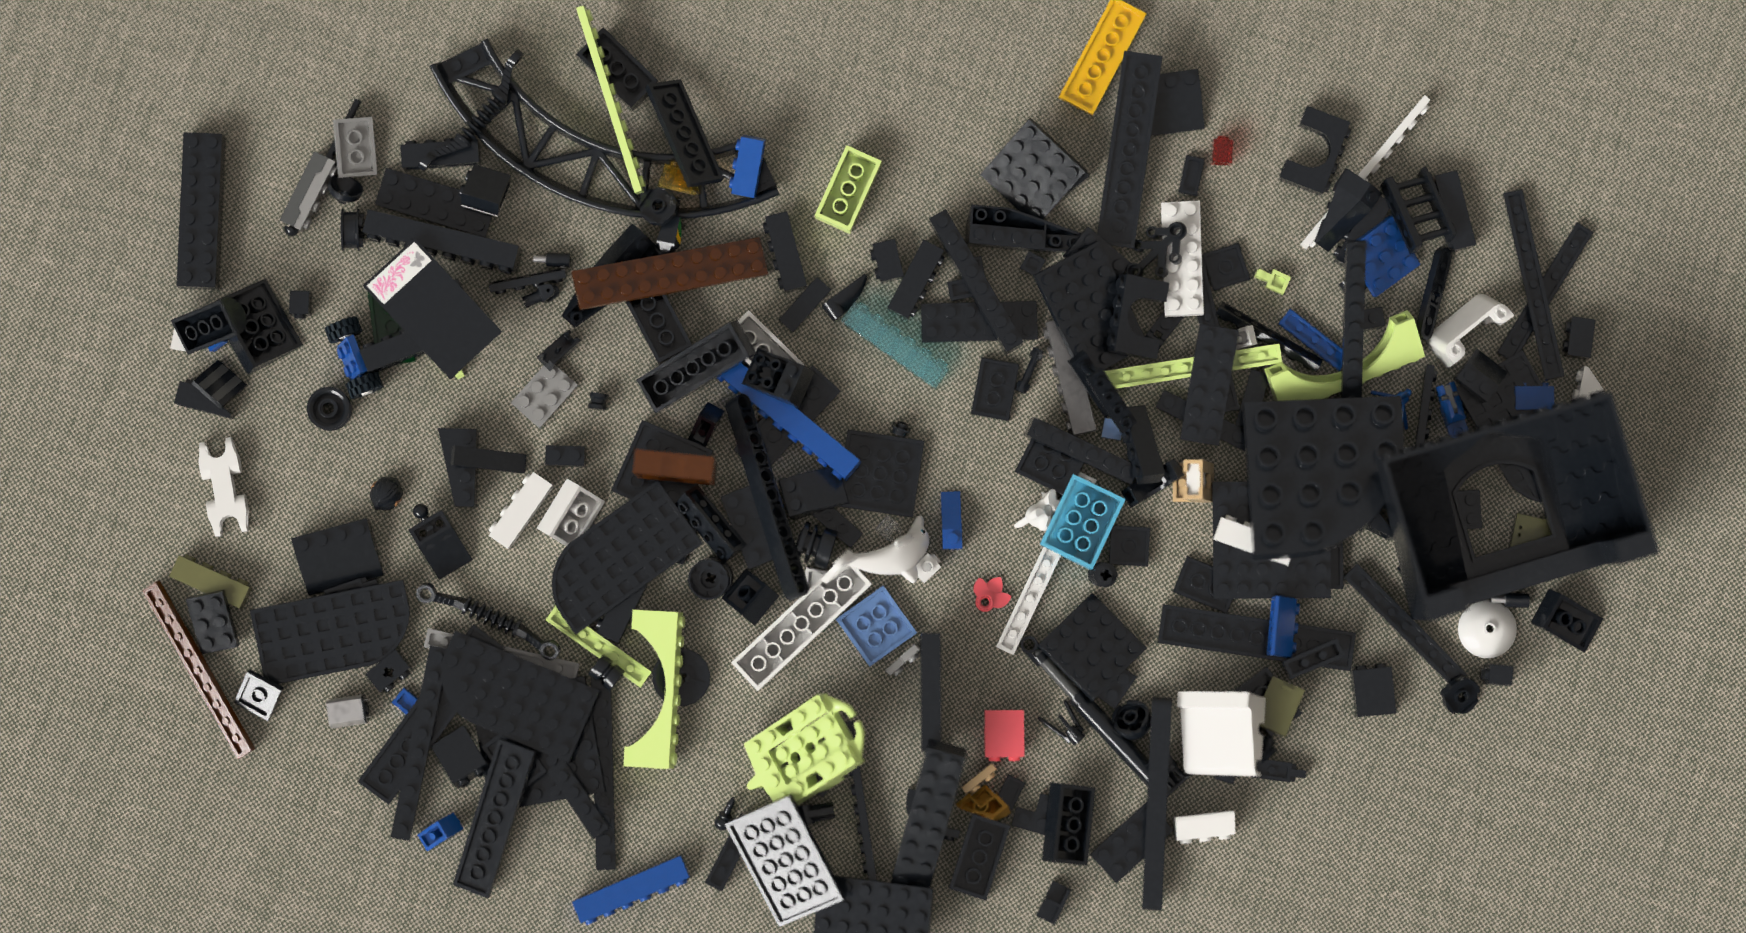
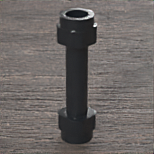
[1016,347,1044,394]

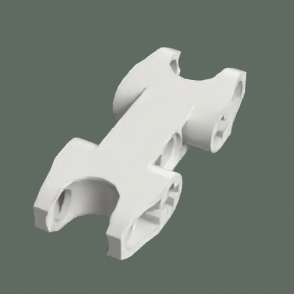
[199,437,249,537]

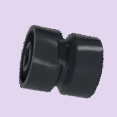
[588,654,625,691]

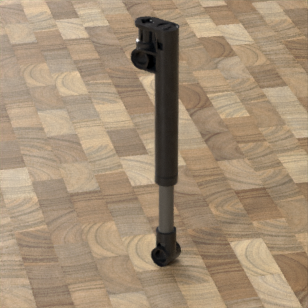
[1020,636,1190,797]

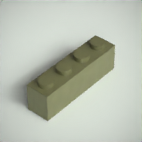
[169,554,253,609]

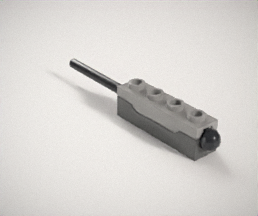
[280,99,362,237]

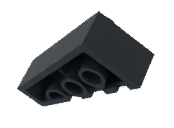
[438,428,479,508]

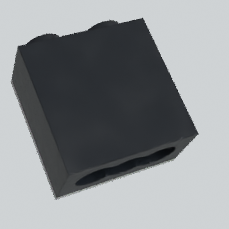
[459,164,511,217]

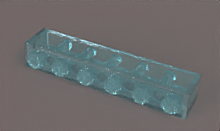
[841,302,949,390]

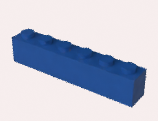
[572,855,690,925]

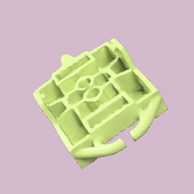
[744,693,865,805]

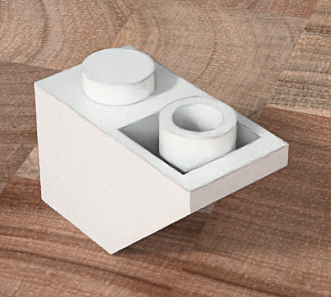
[1572,366,1604,399]

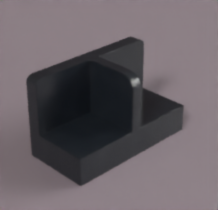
[1036,881,1071,925]

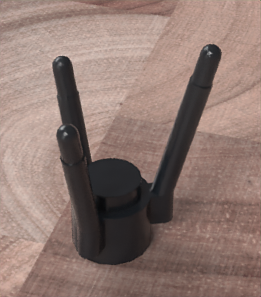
[1038,700,1085,745]

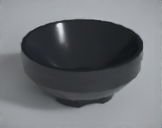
[328,175,363,204]

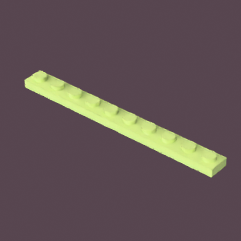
[576,6,646,194]
[1104,343,1282,389]

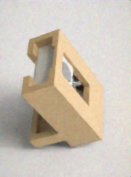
[1173,460,1214,503]

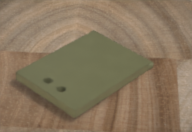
[1510,513,1551,547]
[1259,676,1305,737]

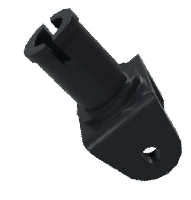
[522,284,560,308]

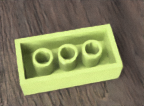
[815,145,882,234]

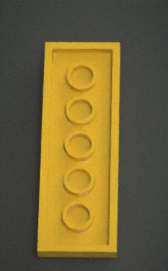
[1059,0,1147,116]

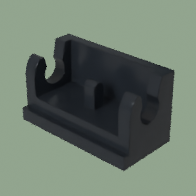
[537,330,581,371]

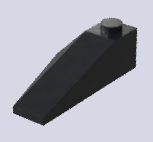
[1314,168,1382,252]

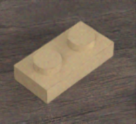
[961,764,997,795]

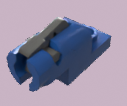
[1436,381,1468,438]

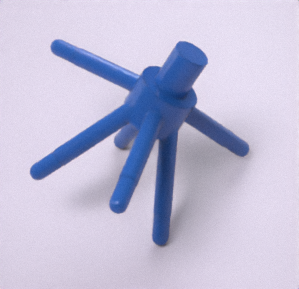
[1371,388,1412,430]

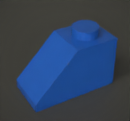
[418,812,464,851]

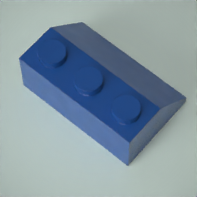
[1266,596,1300,658]

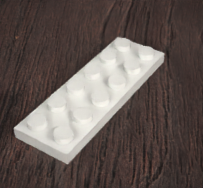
[1161,201,1204,317]

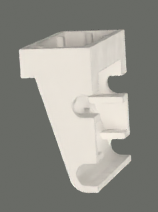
[1177,691,1266,777]

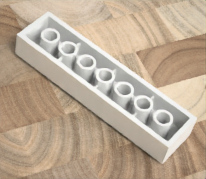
[731,566,872,691]

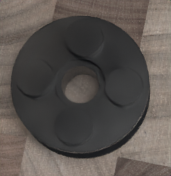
[341,209,365,251]
[307,387,352,431]

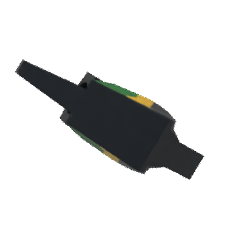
[657,197,685,255]

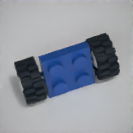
[324,316,384,399]

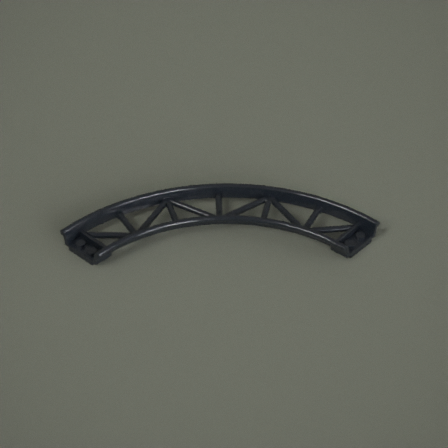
[429,38,780,219]

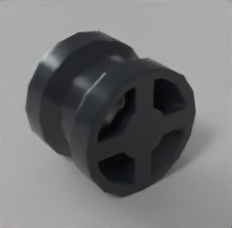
[588,392,609,411]

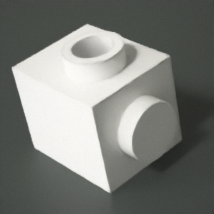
[916,553,941,583]

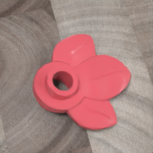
[973,577,1011,612]

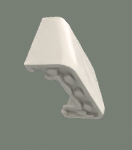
[1426,294,1514,368]

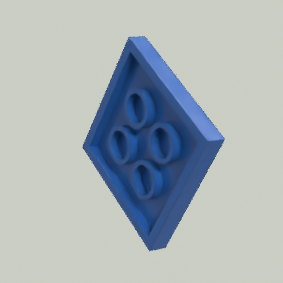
[1357,216,1421,297]

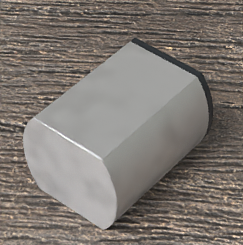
[326,694,370,729]

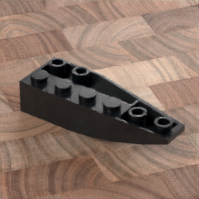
[965,204,1081,253]
[562,223,660,328]

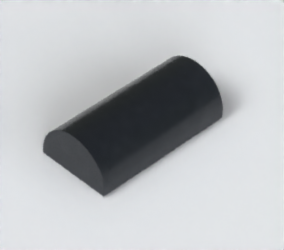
[171,297,247,355]

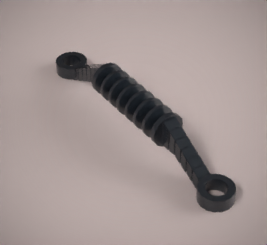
[418,49,524,171]
[416,582,561,661]

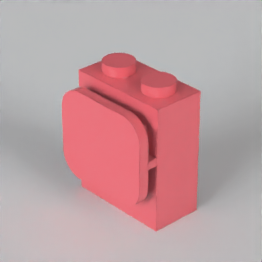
[984,710,1024,761]

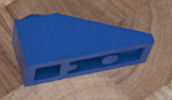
[941,491,962,550]

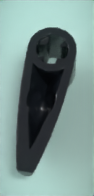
[821,274,868,322]

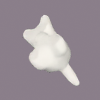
[1014,489,1061,531]

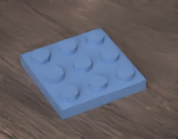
[836,586,917,667]

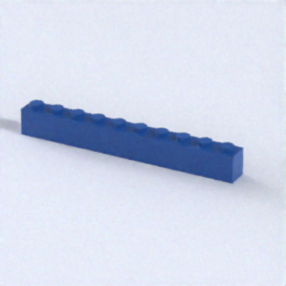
[716,363,861,481]

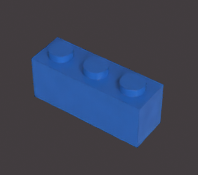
[729,135,766,198]

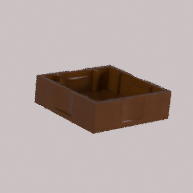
[633,449,718,486]

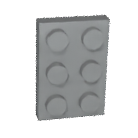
[333,117,377,178]
[511,366,579,428]

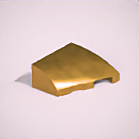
[955,784,1011,820]

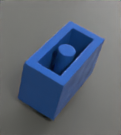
[1515,383,1554,410]

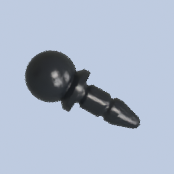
[714,797,735,831]

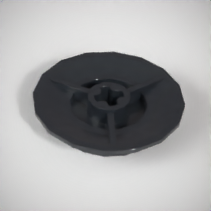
[652,649,710,706]

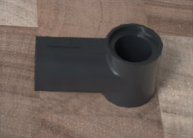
[798,802,835,825]

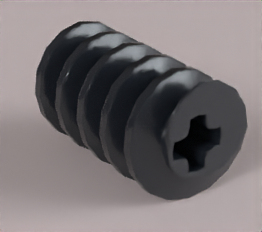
[1088,562,1118,587]

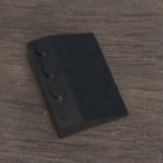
[1151,69,1205,137]
[216,278,303,375]
[291,518,384,596]

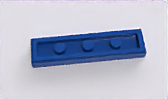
[1278,308,1342,371]

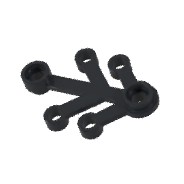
[1126,222,1187,278]

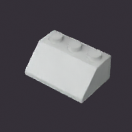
[537,479,605,546]
[1173,810,1235,844]

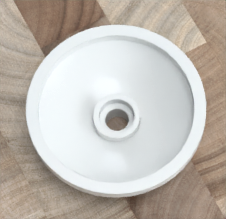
[1458,600,1517,658]

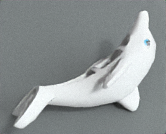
[821,516,929,583]

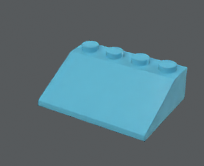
[1040,474,1125,570]

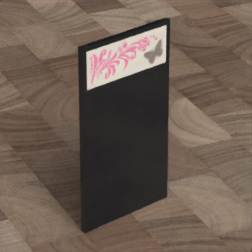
[363,238,502,380]

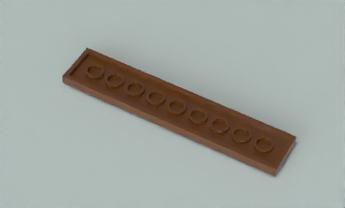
[571,237,768,310]

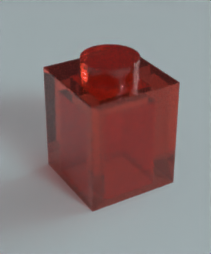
[1211,136,1233,166]

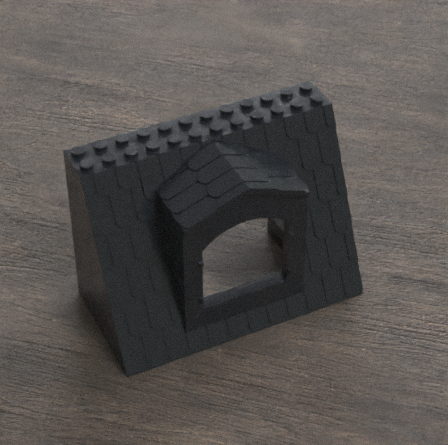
[1376,390,1660,621]

